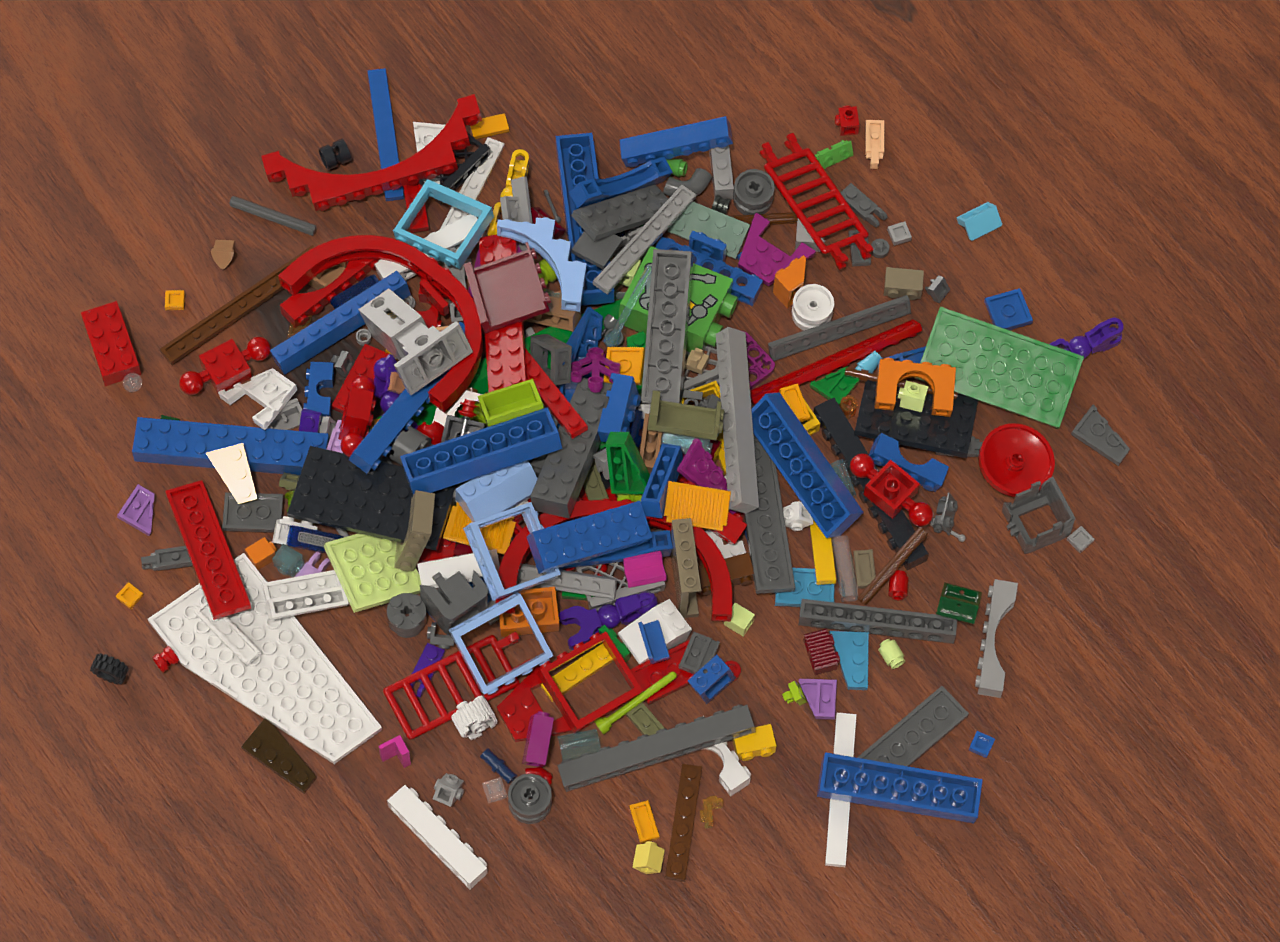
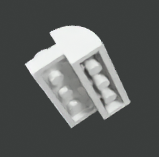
[262,570,348,620]

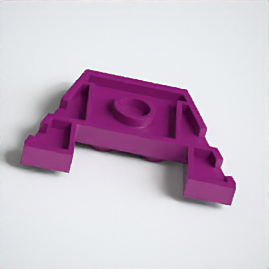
[738,213,816,286]

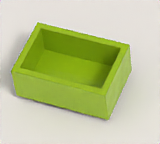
[478,379,544,427]

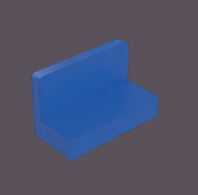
[638,620,670,664]

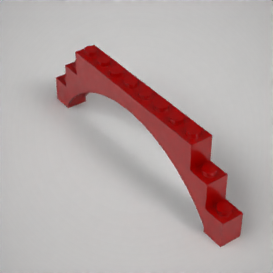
[261,94,482,211]

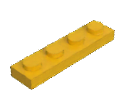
[541,643,613,702]

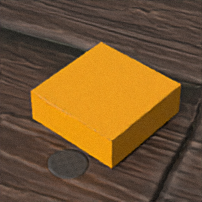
[165,290,185,310]
[116,582,144,610]

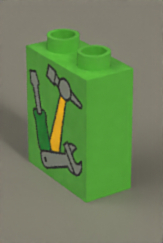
[618,246,738,352]

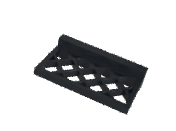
[417,132,491,205]

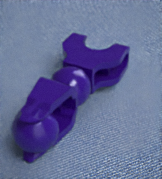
[1050,318,1123,359]
[374,354,418,432]
[558,591,658,650]

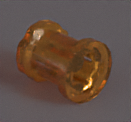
[840,396,857,419]

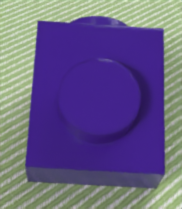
[299,408,322,433]

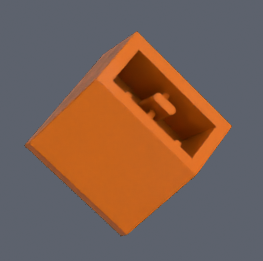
[773,255,806,308]

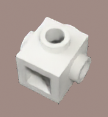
[783,501,813,531]

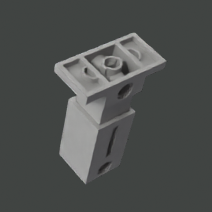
[358,288,473,395]

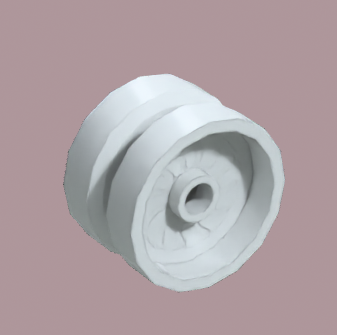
[791,284,834,331]

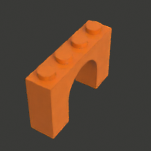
[874,358,956,417]

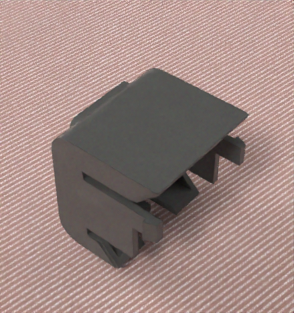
[1002,476,1075,554]
[420,570,488,635]

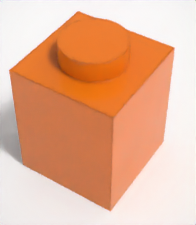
[245,537,277,570]

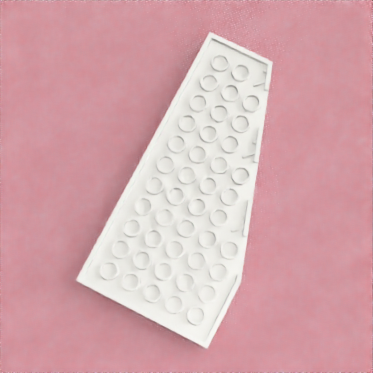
[148,553,382,764]

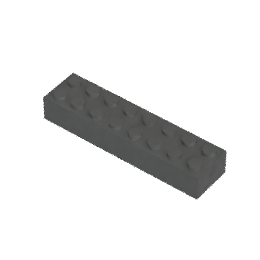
[641,249,694,404]
[530,378,612,518]

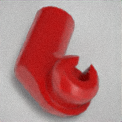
[525,767,553,785]

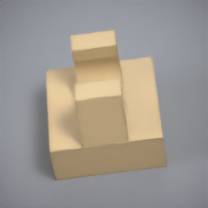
[685,348,709,374]

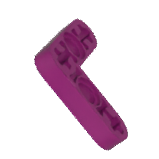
[743,331,775,390]

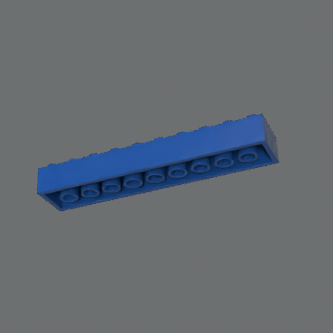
[556,133,614,306]
[132,417,329,475]

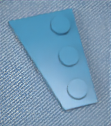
[829,631,869,690]

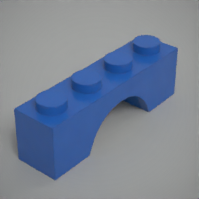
[869,433,949,492]

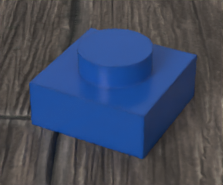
[969,731,995,758]

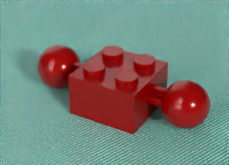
[179,337,271,395]
[338,376,376,457]
[850,454,933,527]

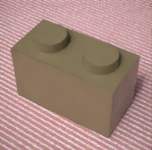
[883,267,924,300]

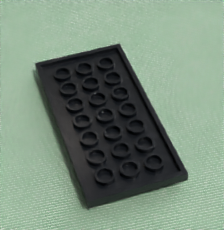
[287,446,458,551]

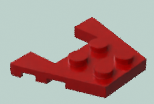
[496,665,573,742]

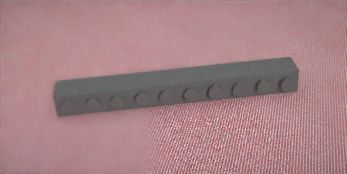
[557,704,756,792]

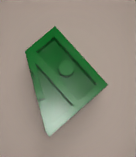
[810,367,861,406]

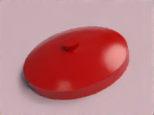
[978,423,1055,497]

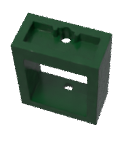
[936,582,982,624]

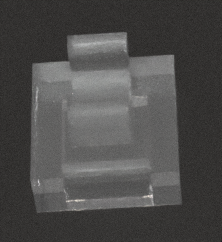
[482,777,507,804]

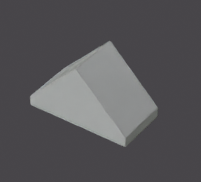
[795,219,825,252]

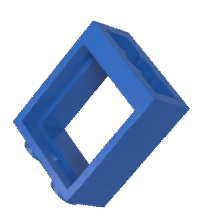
[688,655,736,704]

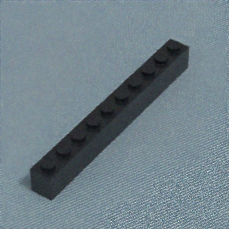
[813,398,929,570]

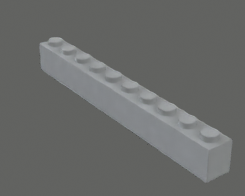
[716,327,759,514]

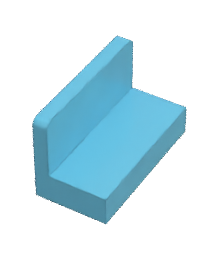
[956,202,1002,241]

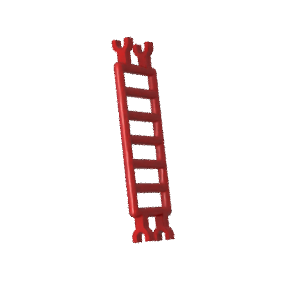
[759,133,874,270]

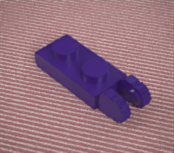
[410,643,445,698]

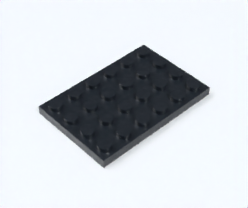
[854,380,978,458]

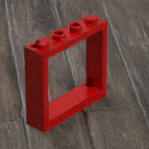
[537,632,643,734]

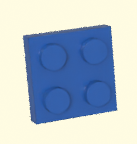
[689,230,727,262]
[984,288,1033,330]

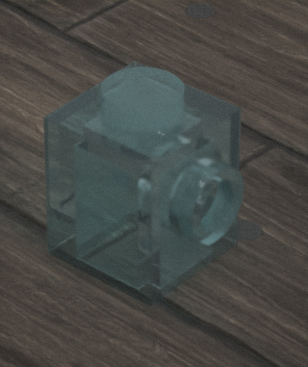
[272,544,304,577]

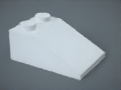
[618,599,692,664]

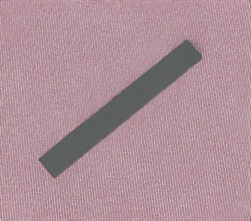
[768,295,911,361]

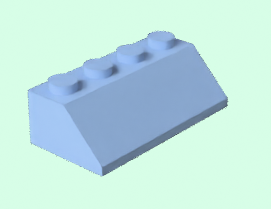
[455,460,537,522]

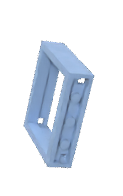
[463,502,561,601]
[449,592,553,695]

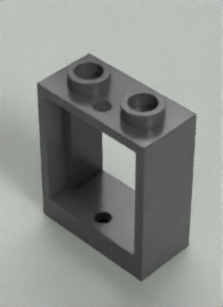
[530,334,572,385]

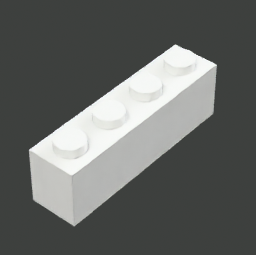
[418,549,500,588]

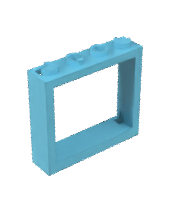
[393,179,494,269]

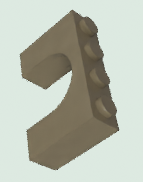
[394,490,435,571]

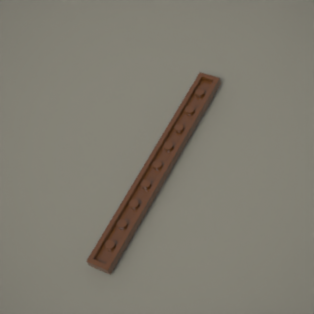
[160,245,314,365]

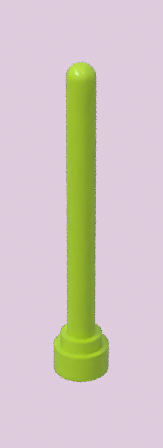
[595,672,677,735]

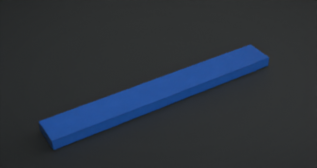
[367,68,404,201]

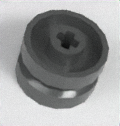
[733,169,775,215]
[508,774,552,824]

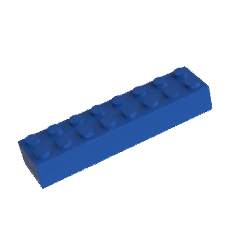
[751,392,864,538]
[400,407,562,495]
[817,752,982,823]

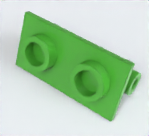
[815,140,853,169]

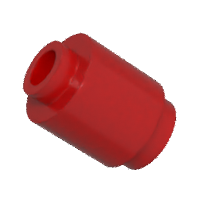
[888,570,909,601]

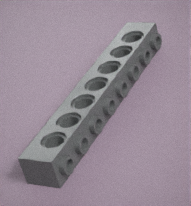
[798,599,957,644]

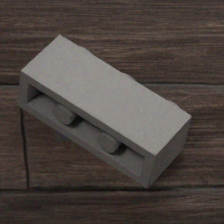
[709,145,734,199]

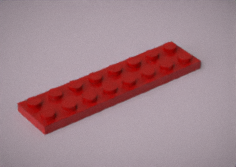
[165,480,251,620]

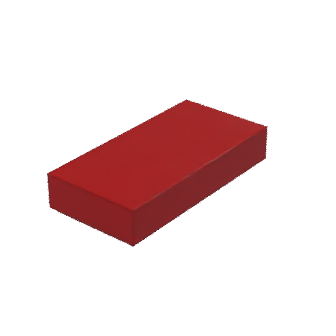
[419,279,449,316]

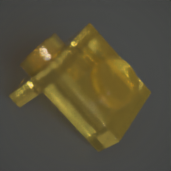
[699,796,723,828]

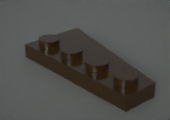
[241,718,316,794]

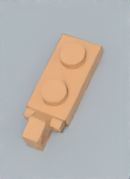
[865,120,884,169]

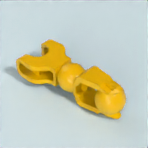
[487,149,529,236]

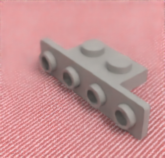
[500,177,533,251]

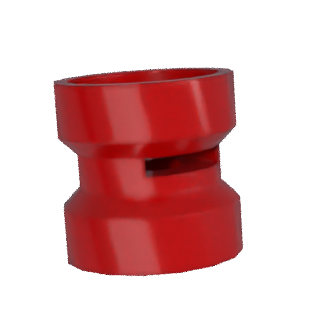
[152,646,179,673]

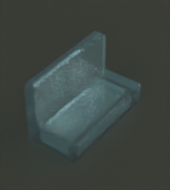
[557,729,601,761]

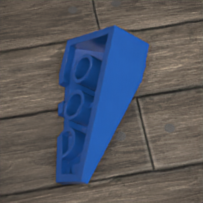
[562,307,603,379]

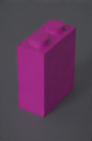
[522,711,554,767]

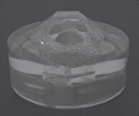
[123,373,142,392]

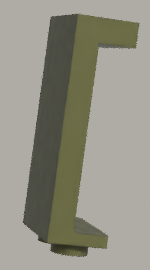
[647,390,724,440]

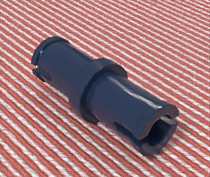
[480,748,517,784]

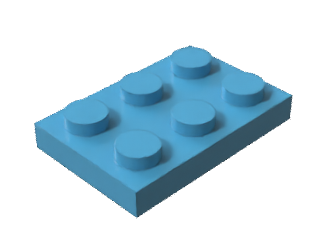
[775,568,834,607]

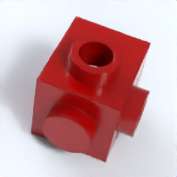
[835,106,860,136]

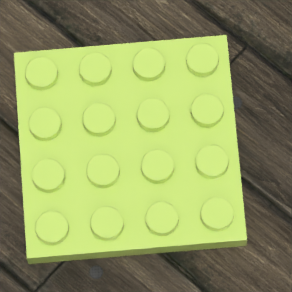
[324,533,421,613]

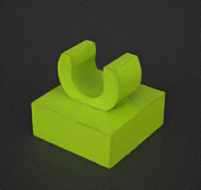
[782,681,807,705]

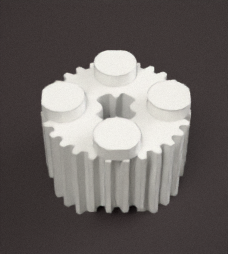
[451,695,498,740]

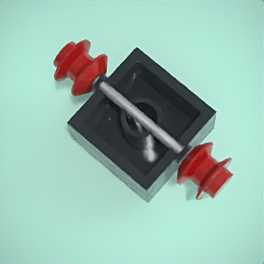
[441,399,487,443]

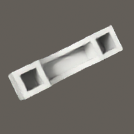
[701,741,751,797]

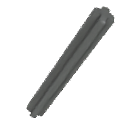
[229,196,316,235]

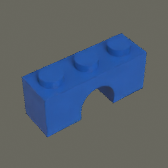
[303,362,335,422]

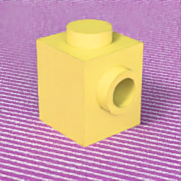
[632,841,664,874]

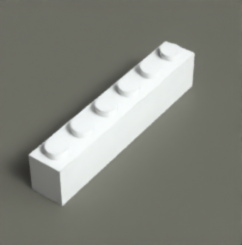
[375,214,485,280]
[387,785,488,889]

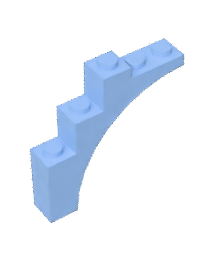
[497,217,586,312]

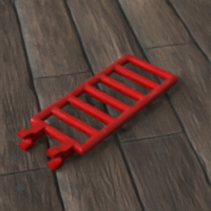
[383,632,533,740]

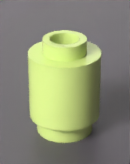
[878,639,905,669]

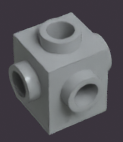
[433,773,464,807]

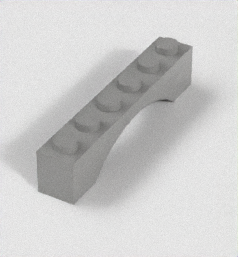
[975,579,1018,698]

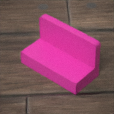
[623,551,667,588]
[379,735,411,768]

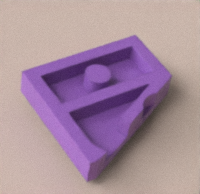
[117,484,154,536]
[799,679,837,720]

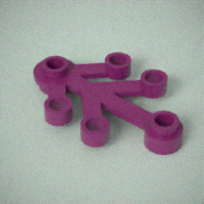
[571,347,621,392]

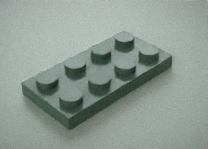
[668,202,751,260]

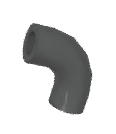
[663,168,712,197]

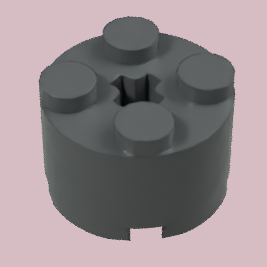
[390,426,433,466]
[387,593,427,638]

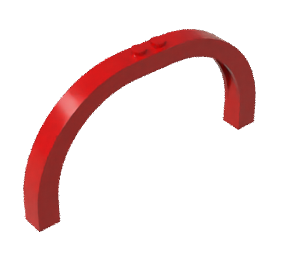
[278,235,483,412]
[496,498,732,622]

